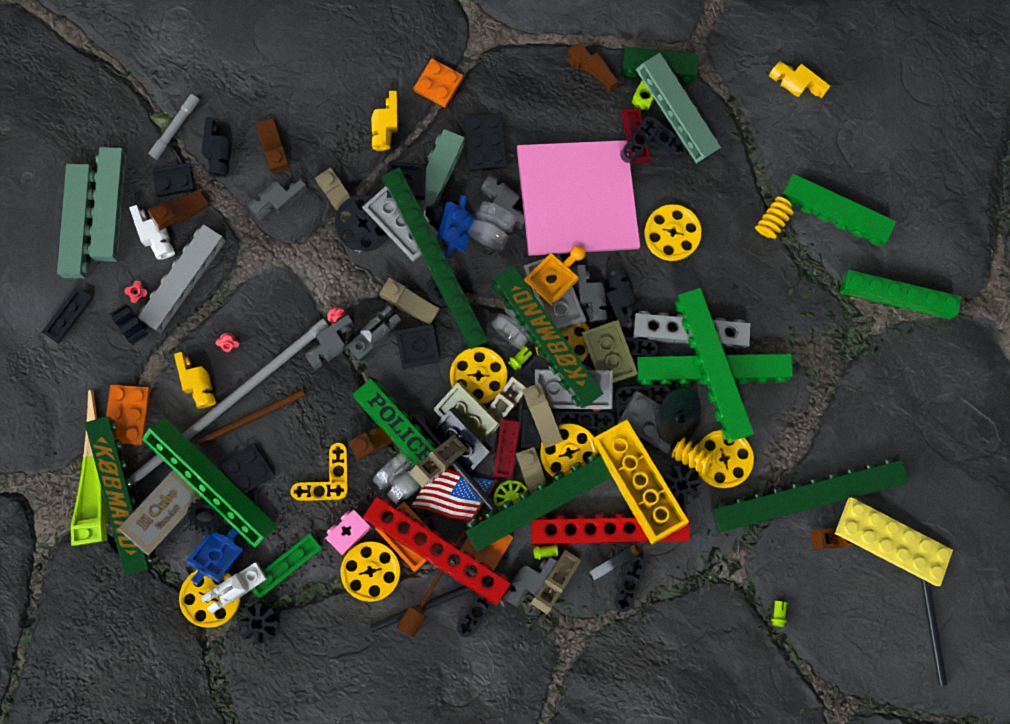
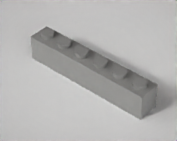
[137,224,226,334]

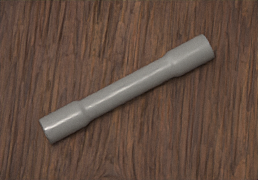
[148,94,200,160]

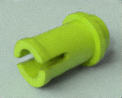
[508,346,533,370]
[533,544,558,560]
[771,601,788,627]

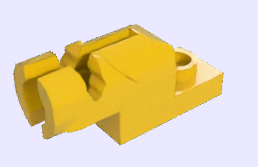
[769,61,830,98]
[372,91,398,151]
[174,352,216,409]

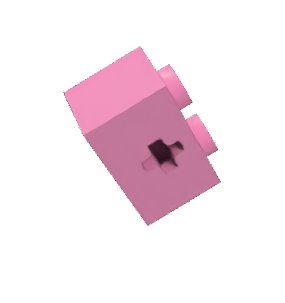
[326,510,372,556]

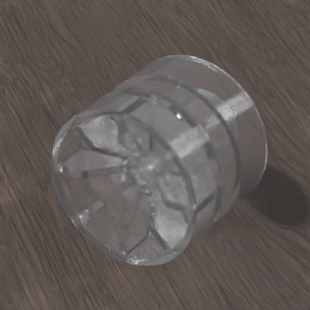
[468,202,517,250]
[491,306,529,349]
[373,452,420,505]

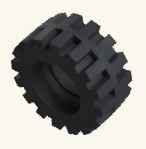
[187,498,223,536]

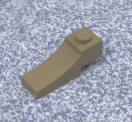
[315,168,362,222]
[380,278,440,325]
[488,374,531,435]
[522,383,563,448]
[409,435,467,488]
[516,447,546,492]
[531,550,582,614]

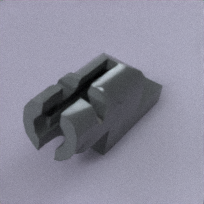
[481,174,525,230]
[247,179,308,219]
[576,265,608,324]
[346,306,401,361]
[305,315,354,370]
[502,557,557,608]

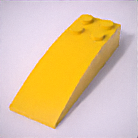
[593,420,689,545]

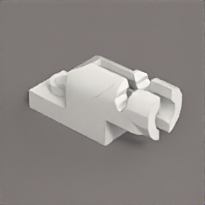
[129,205,175,260]
[201,562,267,613]

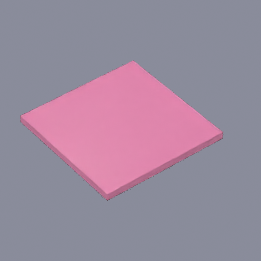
[517,140,640,256]

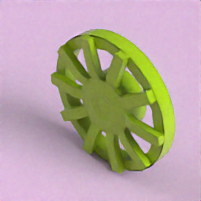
[494,480,528,508]

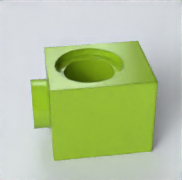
[632,80,654,111]

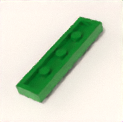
[252,533,322,599]

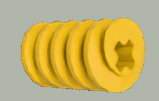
[755,197,794,239]
[672,437,716,476]

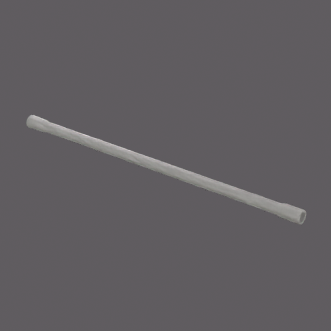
[130,318,330,489]

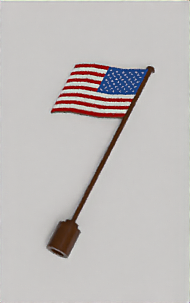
[397,469,499,638]

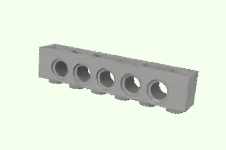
[632,311,751,349]

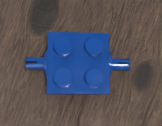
[437,195,475,258]
[187,527,244,585]

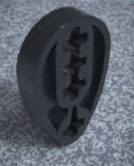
[588,543,641,581]

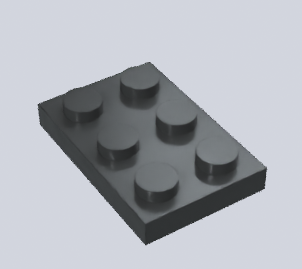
[617,391,672,453]

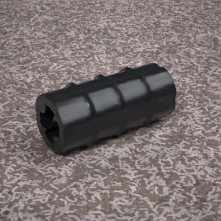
[423,200,458,223]

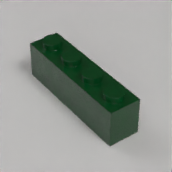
[622,47,699,84]

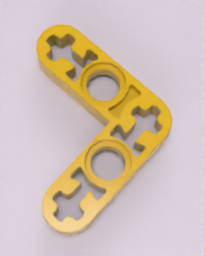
[291,443,348,501]

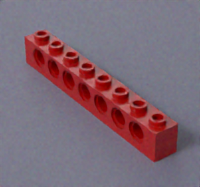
[363,497,511,606]
[531,514,690,545]

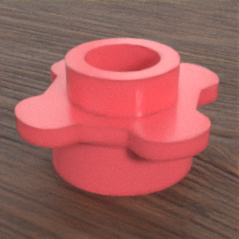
[124,281,148,303]
[327,307,347,325]
[216,333,239,352]

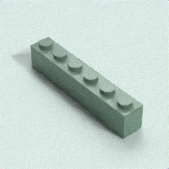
[636,53,721,164]
[416,129,465,223]
[88,147,127,262]
[57,164,95,279]

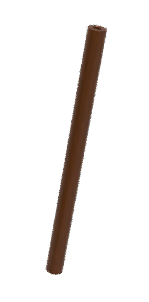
[197,389,306,446]

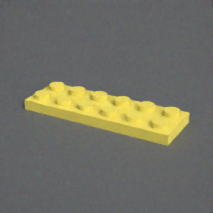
[835,497,953,586]

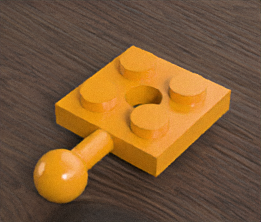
[524,246,585,306]

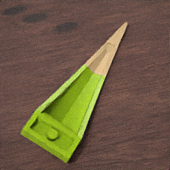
[70,389,109,546]

